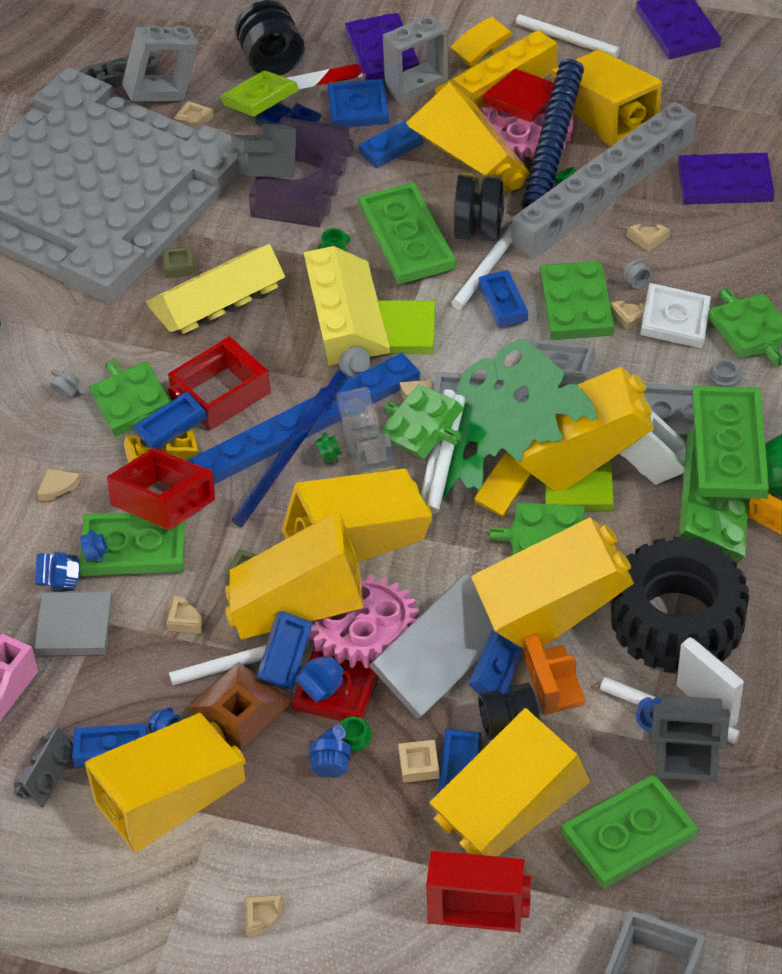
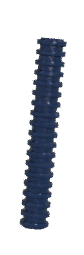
[521,59,585,209]

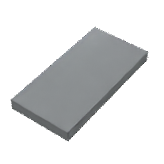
[369,574,494,719]

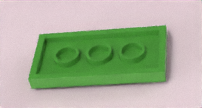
[358,182,456,285]
[692,386,769,499]
[678,427,749,563]

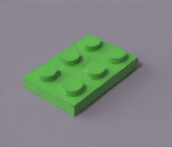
[540,260,614,340]
[80,512,186,576]
[560,774,699,890]

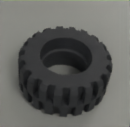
[611,537,749,673]

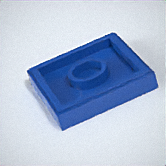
[327,79,389,129]

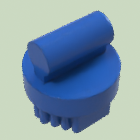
[35,551,80,591]
[295,656,343,703]
[309,725,351,777]

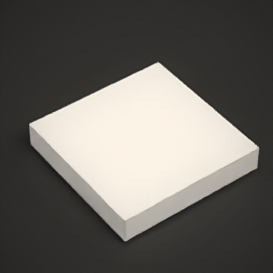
[640,283,711,349]
[676,637,744,728]

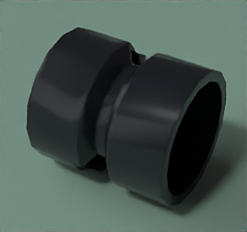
[478,682,540,740]

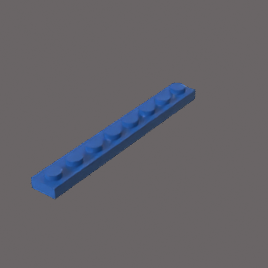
[186,352,420,484]

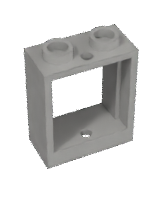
[383,14,448,104]
[122,25,199,101]
[604,910,705,974]

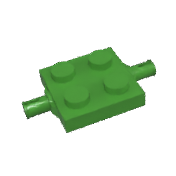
[708,287,782,367]
[89,359,171,437]
[378,384,464,460]
[490,502,584,555]

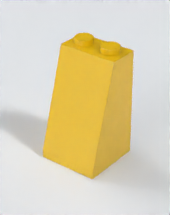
[552,49,662,147]
[406,82,530,194]
[516,366,654,491]
[282,468,432,562]
[225,512,364,640]
[471,517,634,649]
[429,708,591,857]
[84,713,246,853]

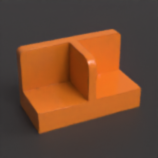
[523,634,585,715]

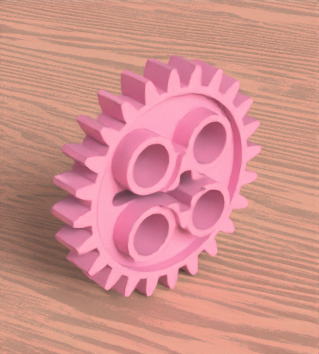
[481,105,573,162]
[308,574,419,668]

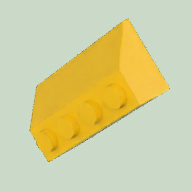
[435,30,558,110]

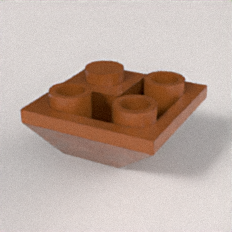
[189,662,291,750]

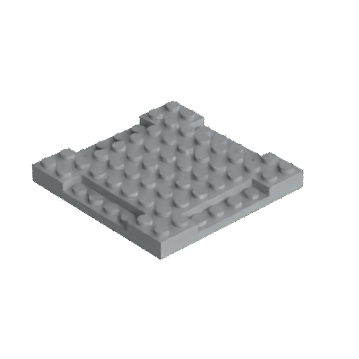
[0,67,242,305]

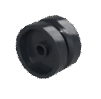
[454,172,504,242]

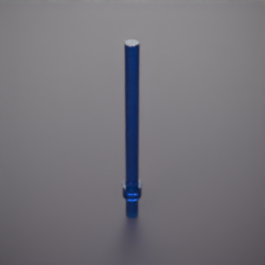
[232,371,348,527]

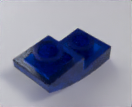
[255,102,322,136]

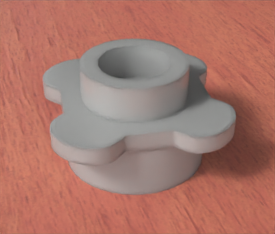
[50,369,83,399]

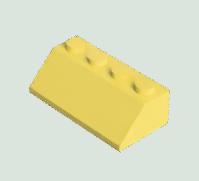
[146,243,285,334]
[303,246,391,366]

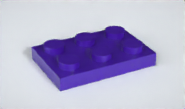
[636,0,721,60]
[345,13,420,80]
[678,153,774,205]

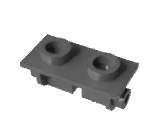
[14,726,73,807]

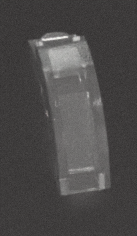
[336,387,396,475]

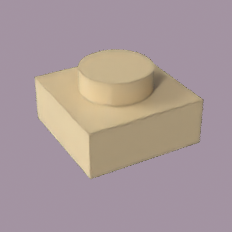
[398,740,439,783]

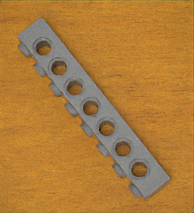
[511,101,697,259]

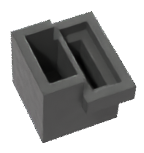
[231,124,296,177]
[651,695,730,782]

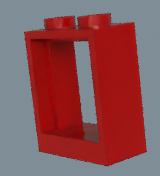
[168,336,271,431]
[107,448,215,530]
[426,850,532,933]

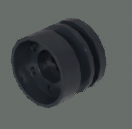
[235,0,305,76]

